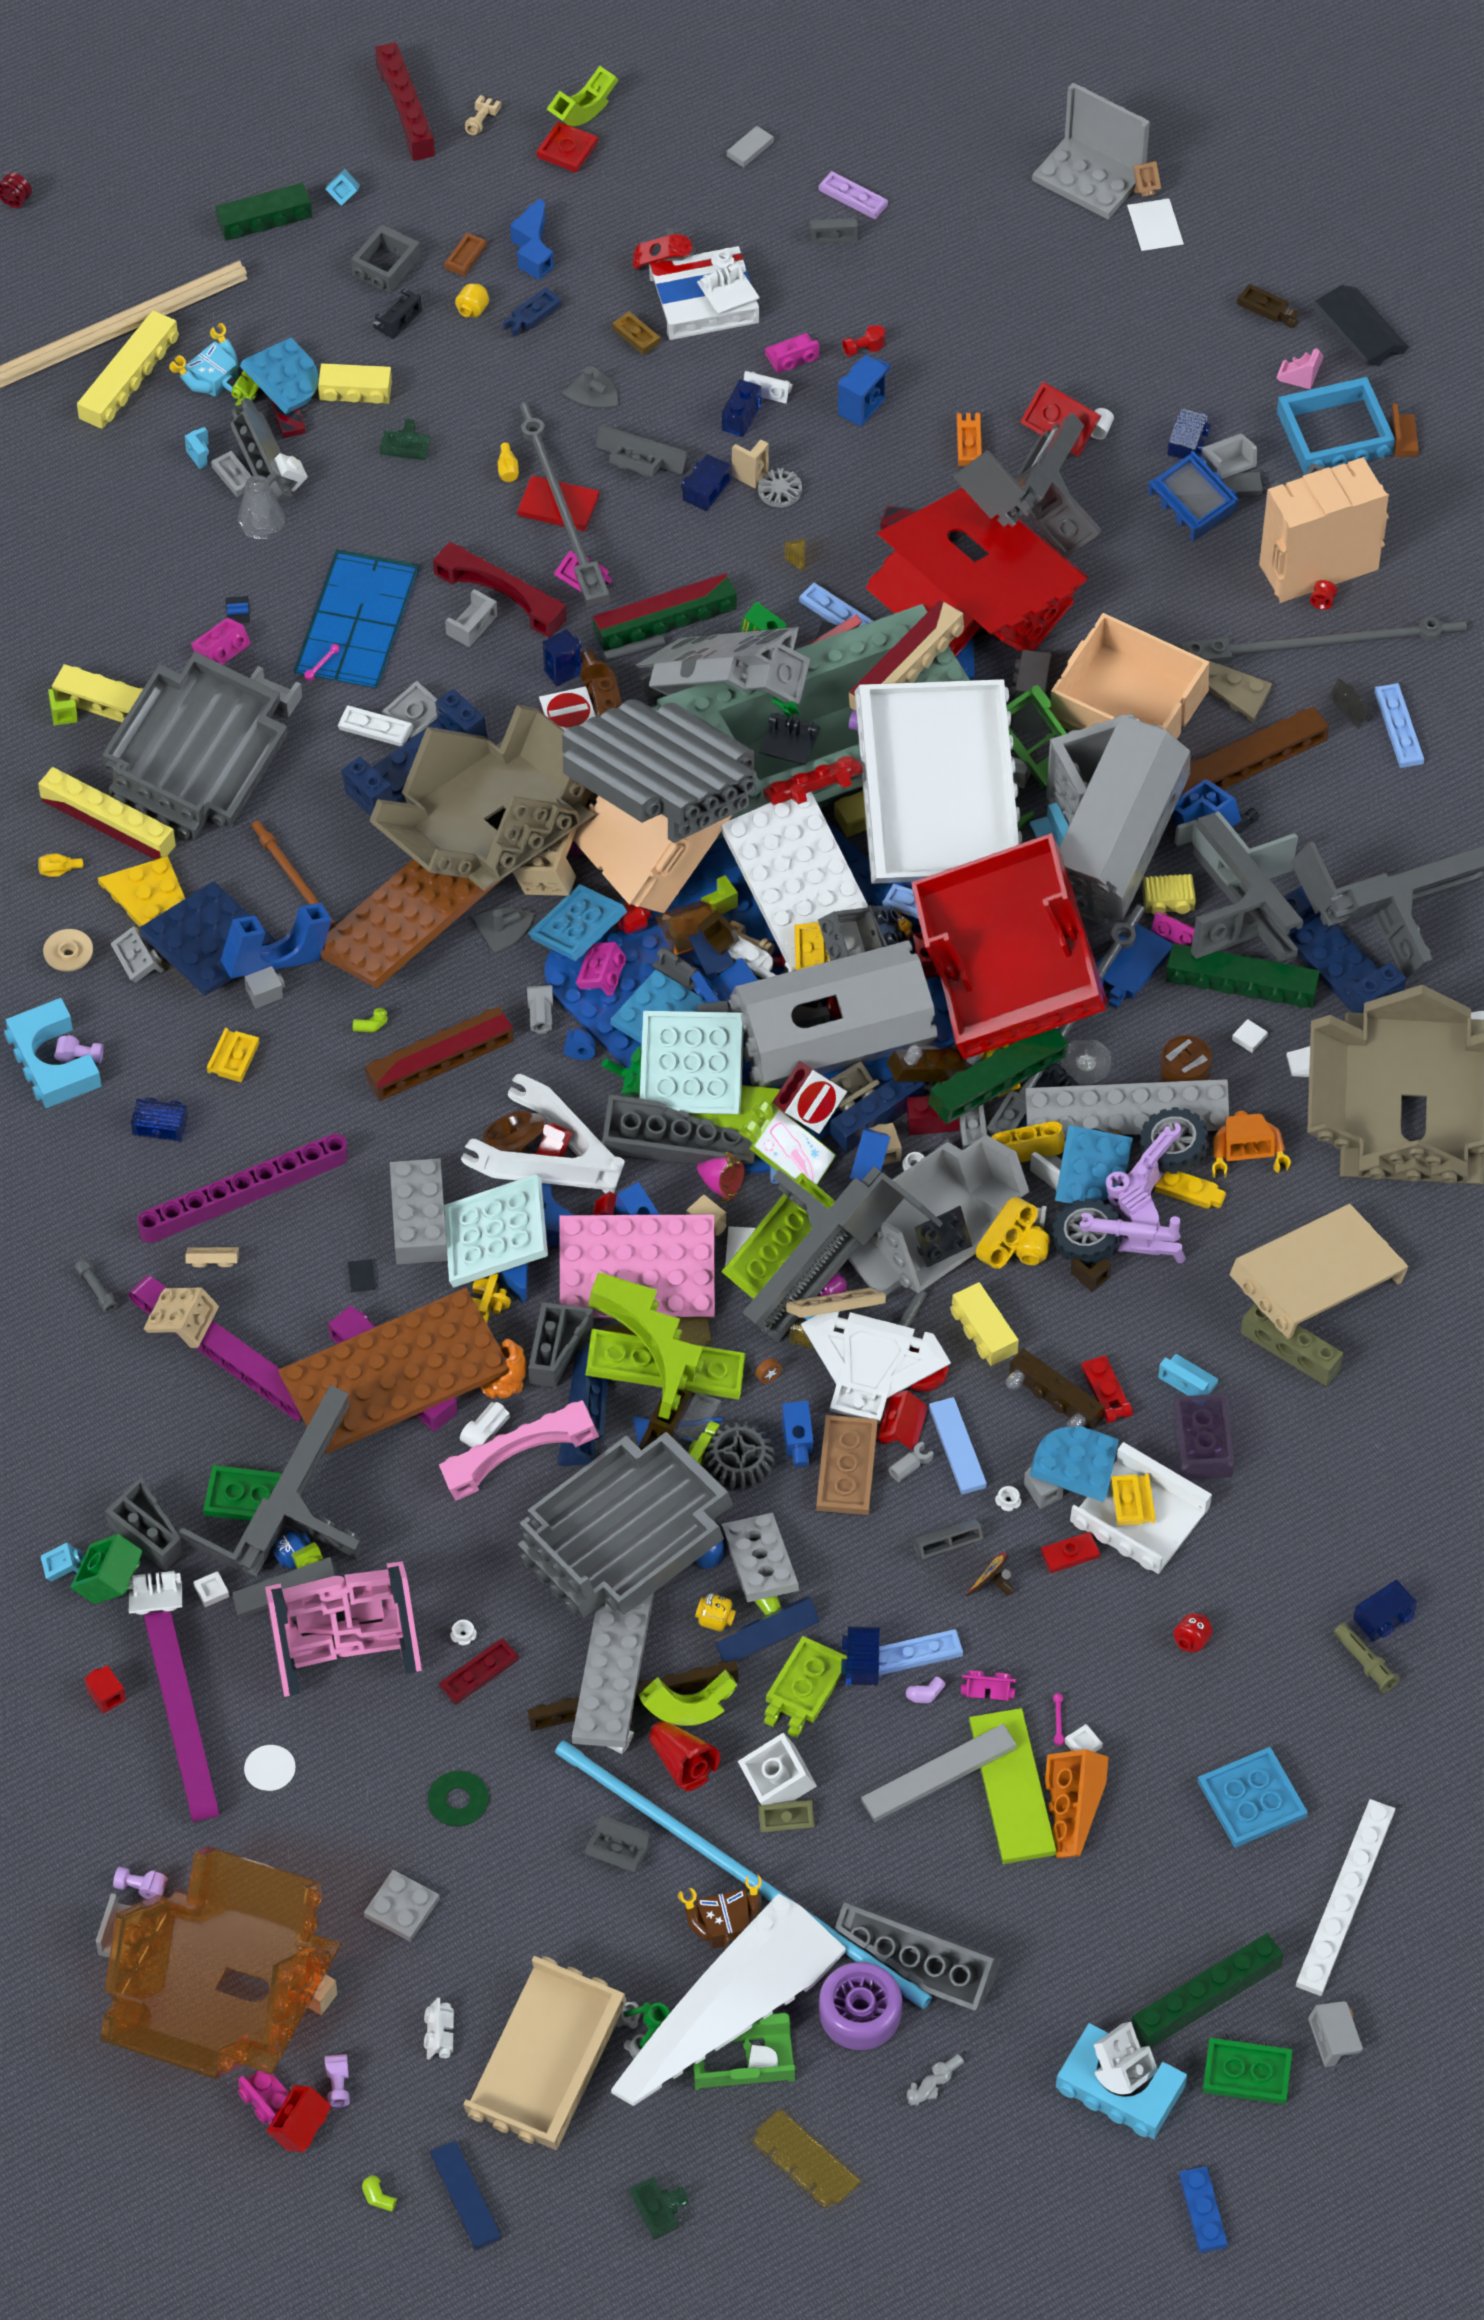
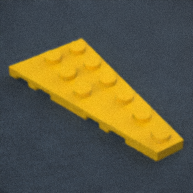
[98,856,185,927]

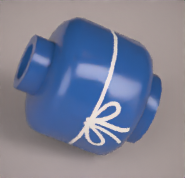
[272,1530,311,1569]

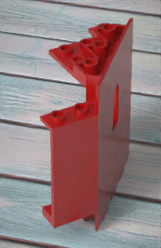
[865,487,1088,657]

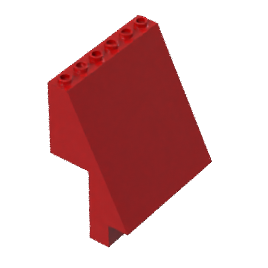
[911,833,1108,1059]

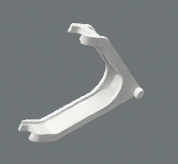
[461,1074,624,1194]

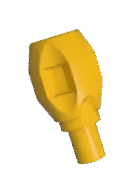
[498,443,519,482]
[38,853,83,877]

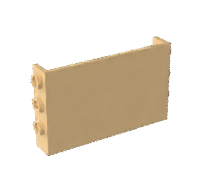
[1230,1204,1409,1339]
[463,1956,627,2150]

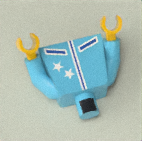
[169,323,239,396]

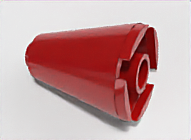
[649,1721,720,1791]

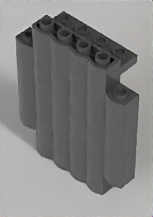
[102,652,287,840]
[562,699,756,843]
[518,1432,733,1619]

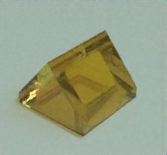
[785,539,805,570]
[789,1322,814,1349]

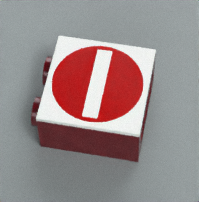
[539,686,596,731]
[772,1061,847,1134]

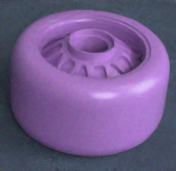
[819,1962,902,2050]

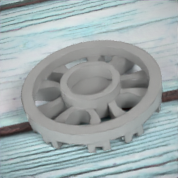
[758,468,802,508]

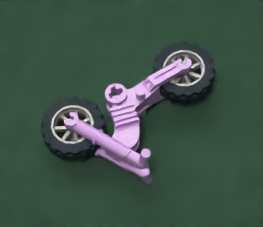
[1053,1107,1209,1266]

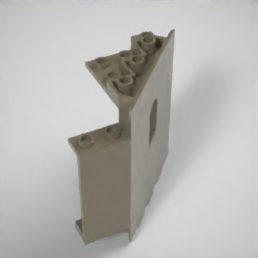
[369,705,596,891]
[1307,985,1484,1185]

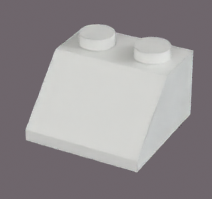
[738,1733,817,1805]

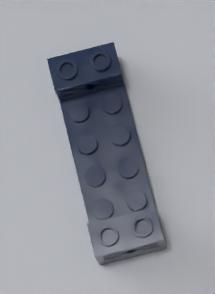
[341,688,488,816]
[1284,886,1407,1013]

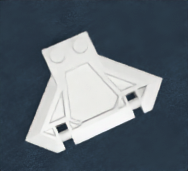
[801,1311,951,1424]

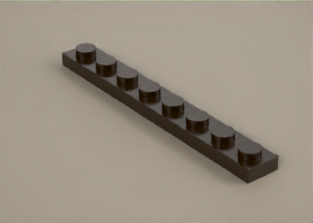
[527,1660,738,1731]

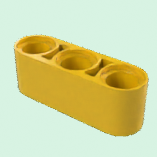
[991,1121,1065,1163]
[976,1197,1038,1269]

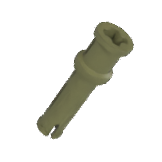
[1333,1623,1400,1693]

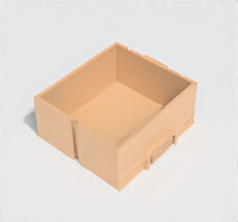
[1259,457,1389,603]
[1051,613,1210,739]
[573,796,732,913]

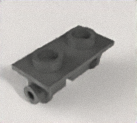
[652,947,706,991]

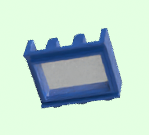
[1148,451,1238,541]

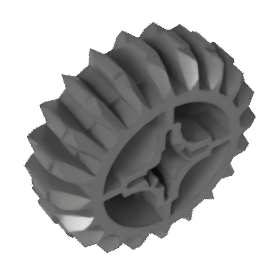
[704,1422,775,1490]

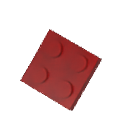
[536,121,598,173]

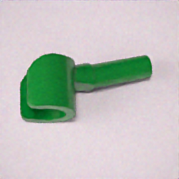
[771,697,801,719]

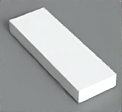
[338,705,413,746]

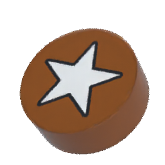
[755,1358,782,1384]

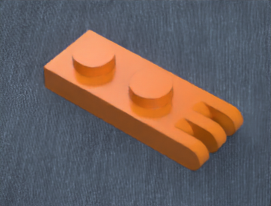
[957,413,982,466]

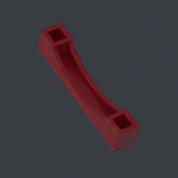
[375,42,435,161]
[433,542,567,638]

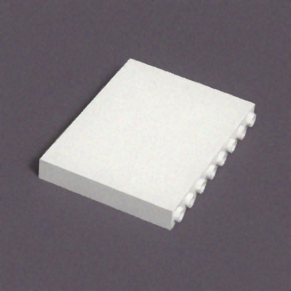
[855,680,1022,884]

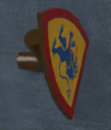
[966,1552,1015,1596]

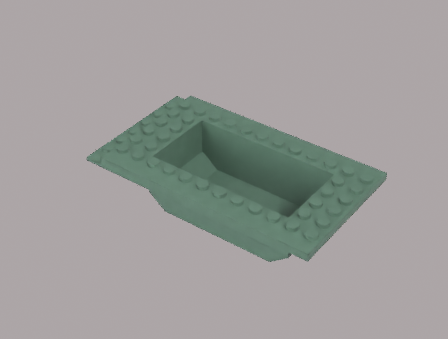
[652,604,970,840]

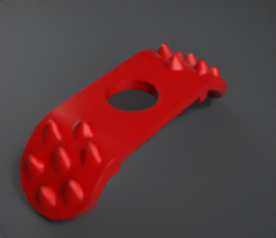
[632,234,692,270]

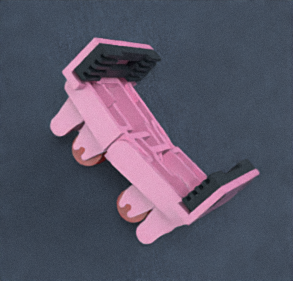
[265,1561,422,1697]

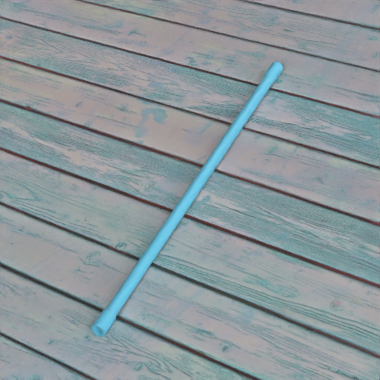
[555,1740,932,2010]

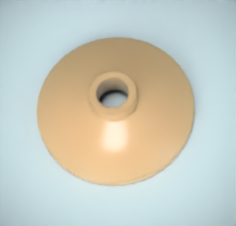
[43,929,93,971]

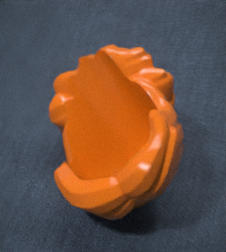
[480,1339,527,1399]

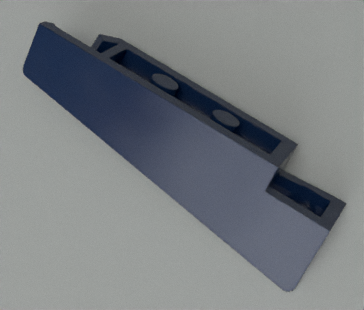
[558,1345,608,1466]

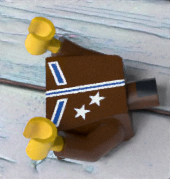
[678,1875,762,1950]

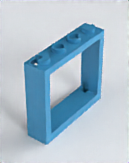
[1277,377,1395,475]

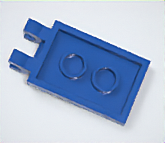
[1096,924,1172,1009]

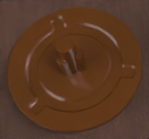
[481,1111,546,1154]

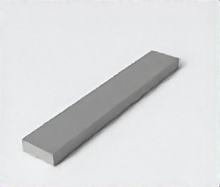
[861,1724,1017,1823]

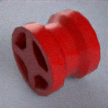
[1309,580,1337,610]

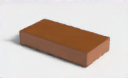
[444,233,487,277]

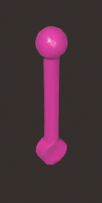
[304,644,340,681]
[1053,1693,1065,1746]

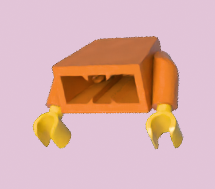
[1212,1111,1291,1178]

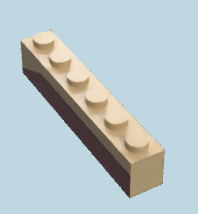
[849,600,964,710]

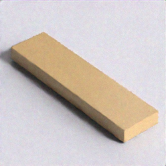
[786,1288,886,1318]

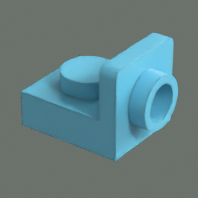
[185,427,209,469]
[41,1543,84,1582]

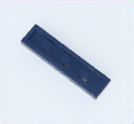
[714,1596,820,1662]
[430,2140,501,2250]

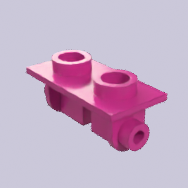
[1151,912,1195,947]
[961,1671,1016,1701]

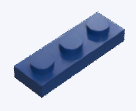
[1179,2166,1227,2253]

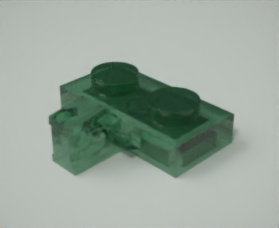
[380,418,431,460]
[628,2177,688,2240]

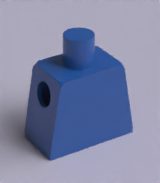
[614,1182,659,1215]
[781,1401,813,1467]

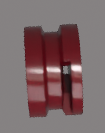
[0,172,32,208]

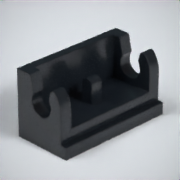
[373,288,422,339]

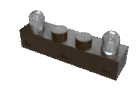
[886,1045,984,1082]
[1005,1348,1104,1430]

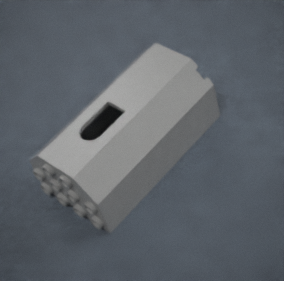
[1059,715,1190,924]
[728,940,937,1088]

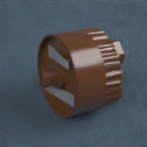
[1160,1035,1212,1082]

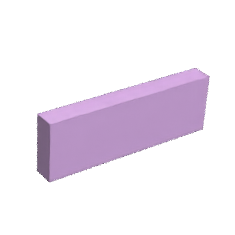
[819,171,888,219]

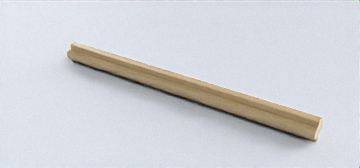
[0,260,247,388]

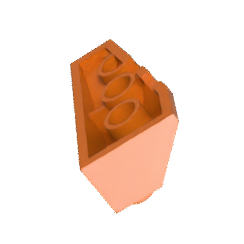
[1045,1749,1109,1859]

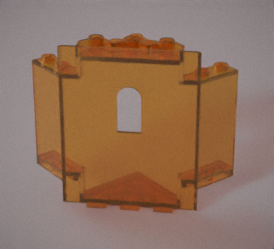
[100,1846,342,2079]

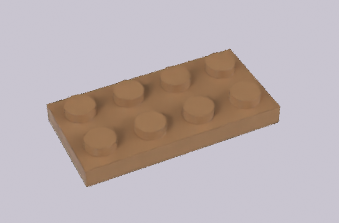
[816,1415,878,1515]

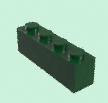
[215,182,312,241]

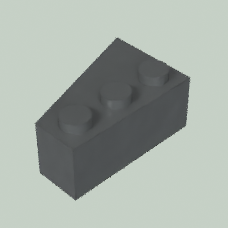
[529,1302,594,1387]
[105,1476,183,1571]

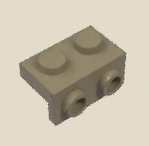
[830,1061,880,1113]

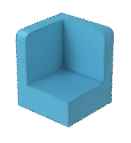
[326,169,360,206]

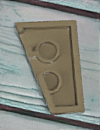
[1206,660,1272,724]

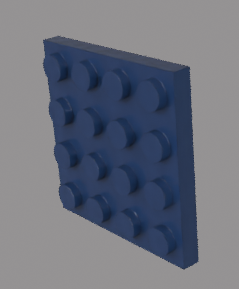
[139,881,277,996]

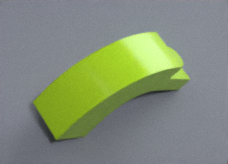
[547,66,619,126]
[638,1670,737,1726]

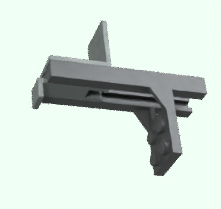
[1174,811,1303,962]

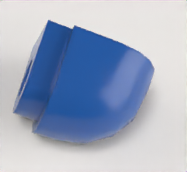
[563,1028,596,1060]

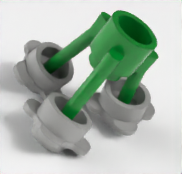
[615,2001,672,2060]

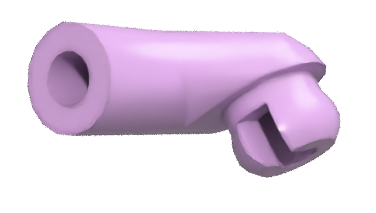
[906,1677,946,1703]

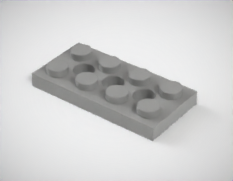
[722,1513,799,1602]

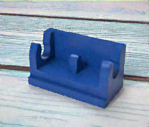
[850,1127,890,1181]

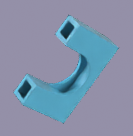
[4,998,102,1108]
[1056,2023,1187,2139]

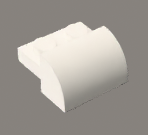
[1094,2022,1158,2094]

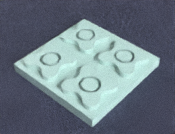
[640,1011,744,1115]
[444,1174,548,1288]

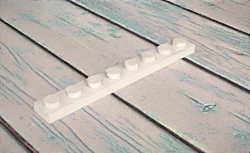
[1296,1799,1395,1996]

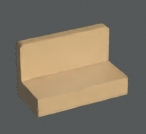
[732,440,769,489]

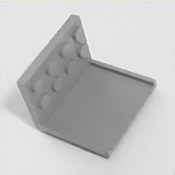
[1032,83,1150,220]
[1046,713,1133,826]

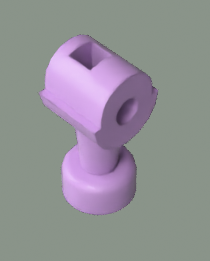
[54,1035,103,1063]
[113,1867,168,1901]
[325,2054,350,2108]

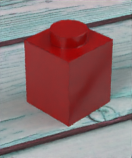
[84,1665,126,1714]

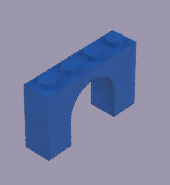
[221,903,332,978]

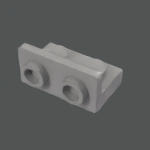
[110,926,165,983]

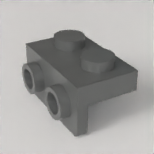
[585,1816,650,1872]

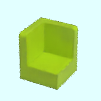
[48,689,78,726]
[701,875,738,915]

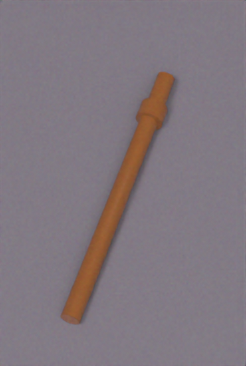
[251,820,335,930]

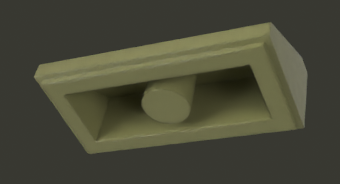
[757,1799,815,1832]

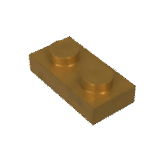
[612,311,660,355]

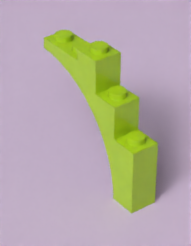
[588,1272,705,1419]

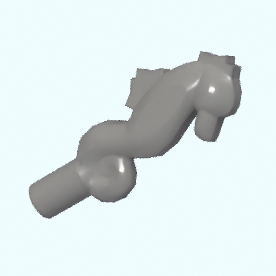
[906,2054,964,2106]

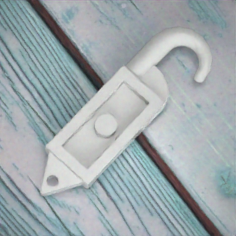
[728,936,795,979]

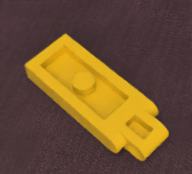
[1154,1171,1226,1209]

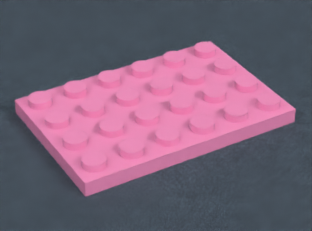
[560,1215,715,1319]

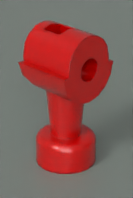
[842,325,885,357]

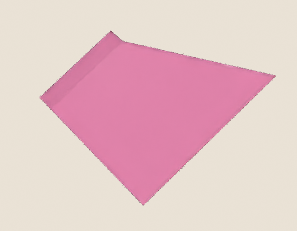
[1276,348,1324,389]

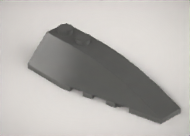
[602,1094,755,1164]
[835,1902,1002,2011]

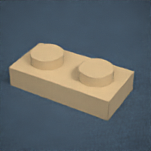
[185,1247,239,1267]

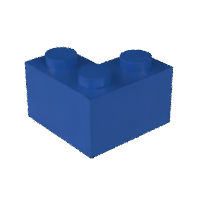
[1171,779,1241,828]

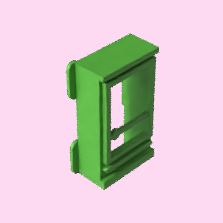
[1006,685,1067,789]
[693,2013,795,2090]

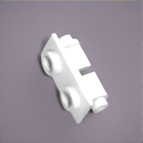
[742,371,792,403]
[424,1998,454,2060]

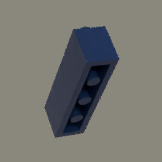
[830,1078,925,1154]

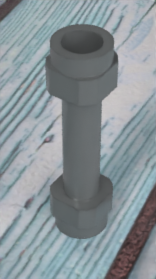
[74,1259,118,1314]

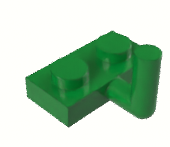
[602,1047,642,1097]

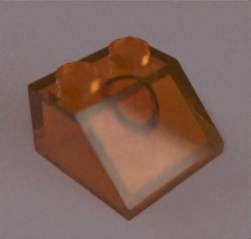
[655,900,714,955]

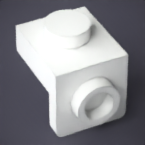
[274,453,307,492]

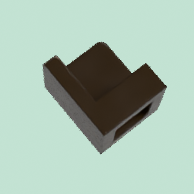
[697,910,740,955]
[1071,1257,1112,1292]

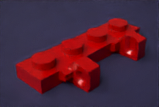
[763,756,863,805]

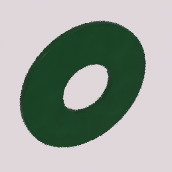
[428,1771,489,1827]

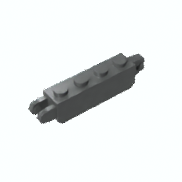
[230,398,294,503]

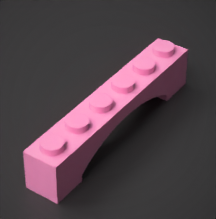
[439,1400,599,1501]

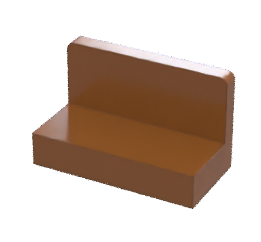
[1390,404,1419,457]

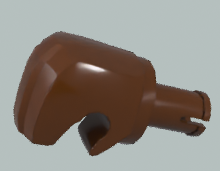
[579,649,614,704]

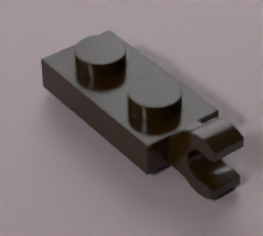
[1237,284,1299,328]

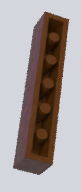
[365,1006,514,1102]

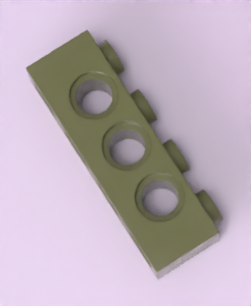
[1241,1303,1343,1387]

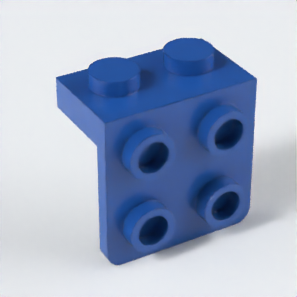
[691,958,758,1013]

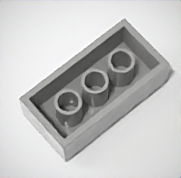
[390,1158,448,1264]

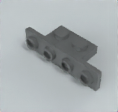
[596,425,687,476]

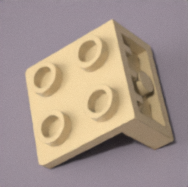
[144,1288,219,1348]

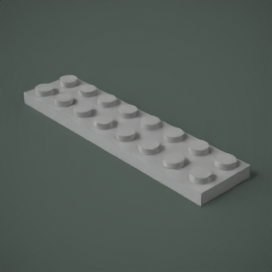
[1025,1079,1229,1137]
[572,1593,654,1748]

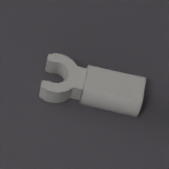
[889,1442,933,1482]

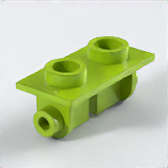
[231,370,259,406]

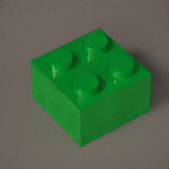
[70,1534,143,1605]

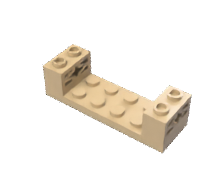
[513,788,598,896]

